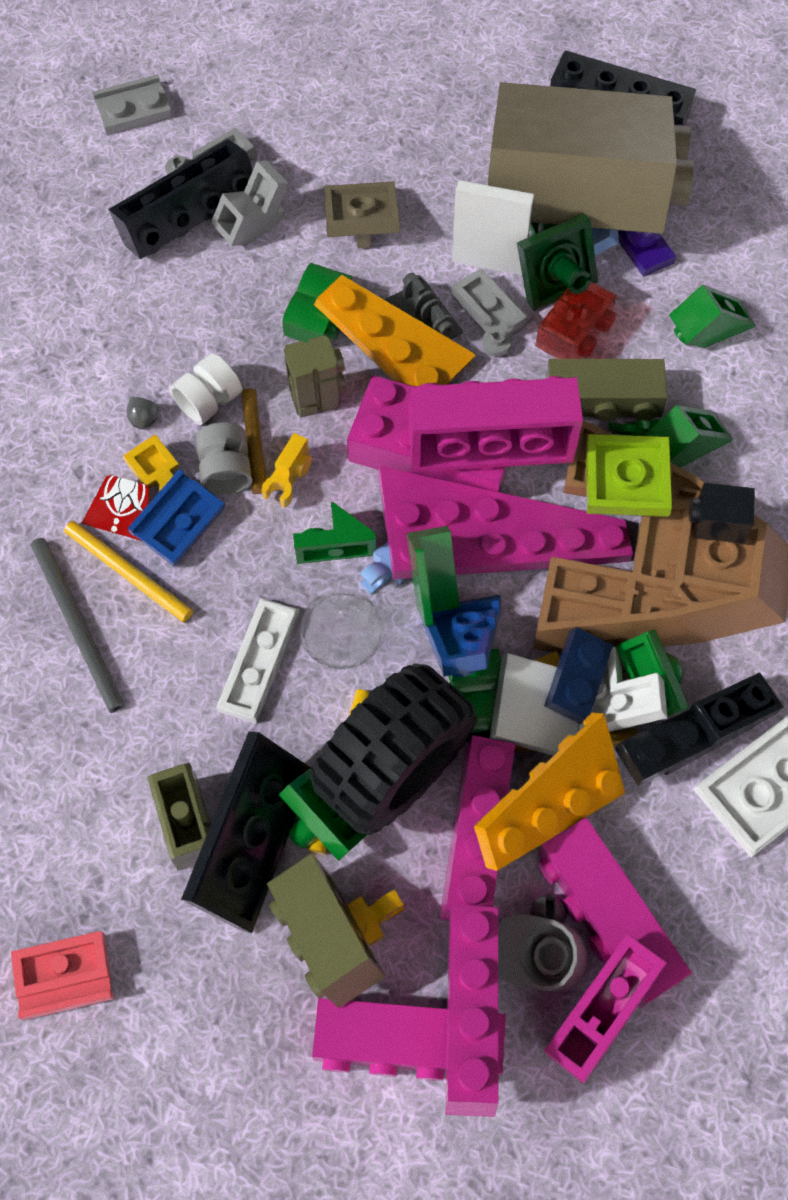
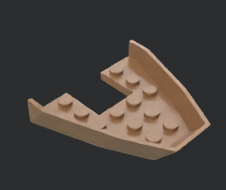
[533,420,788,654]

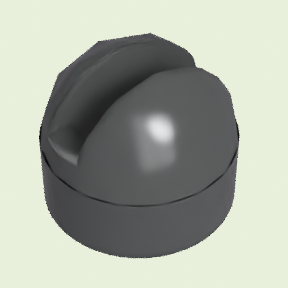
[127,397,160,429]
[530,894,567,923]

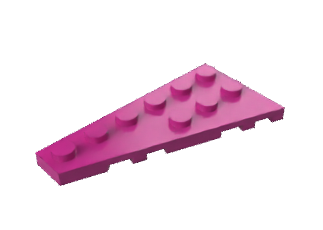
[378,466,633,580]

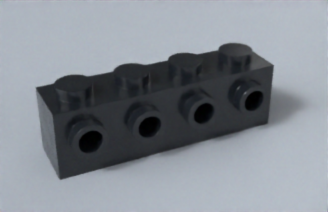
[550,50,696,126]
[108,139,253,259]

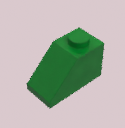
[669,284,756,348]
[644,405,734,468]

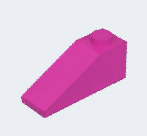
[544,934,667,1086]

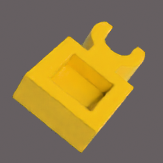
[123,434,179,492]

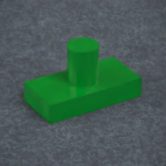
[279,769,368,861]

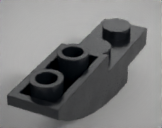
[615,672,784,786]

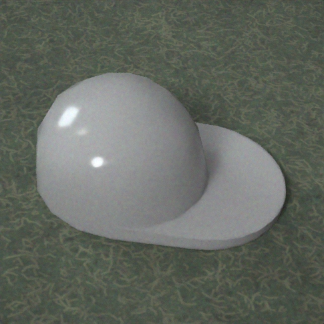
[498,913,587,992]

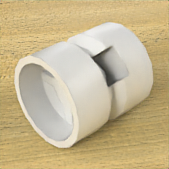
[169,353,243,425]

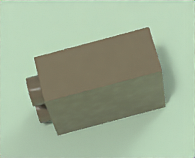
[488,82,694,234]

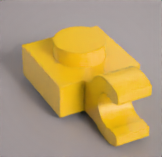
[262,433,312,508]
[347,890,405,946]

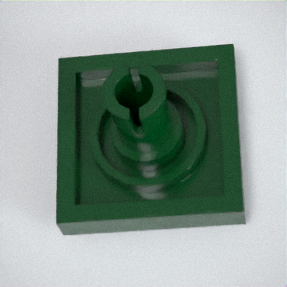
[517,213,598,311]

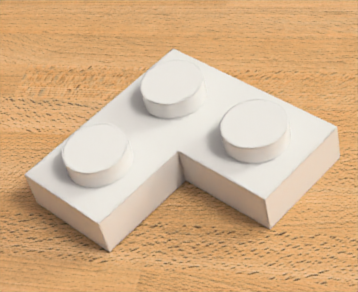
[579,647,667,732]

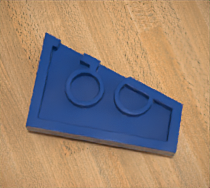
[422,595,501,677]

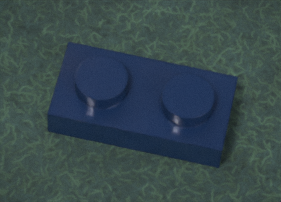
[544,627,613,724]

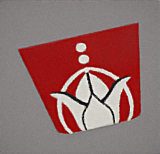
[81,475,149,541]

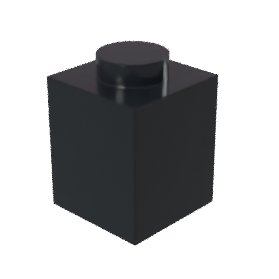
[689,483,755,544]

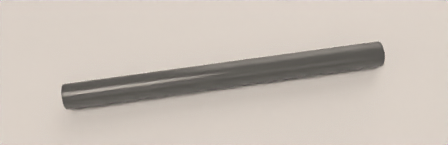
[30,538,125,713]

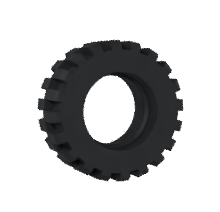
[311,663,477,835]

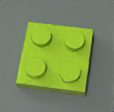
[586,434,672,517]

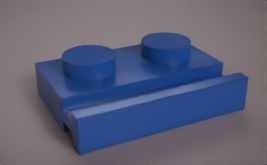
[128,469,225,567]

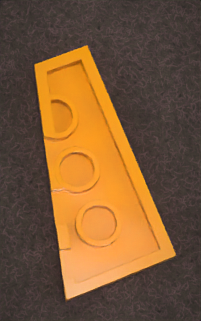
[314,275,476,386]
[474,712,625,871]

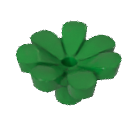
[608,419,660,436]

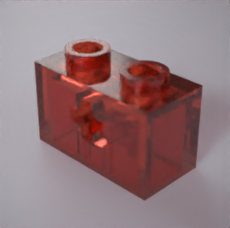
[535,282,617,359]

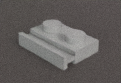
[92,74,173,136]

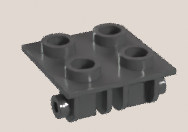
[384,272,463,339]

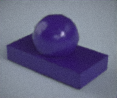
[618,230,676,277]

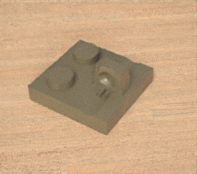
[324,181,400,248]

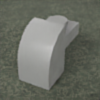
[211,160,289,246]

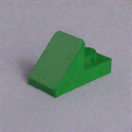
[293,502,376,564]

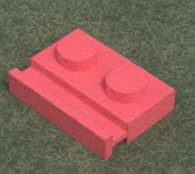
[11,931,114,1021]

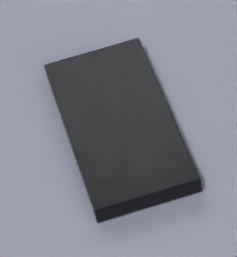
[181,731,314,933]

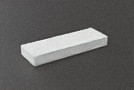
[216,598,299,724]

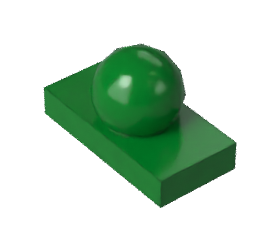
[615,629,689,724]

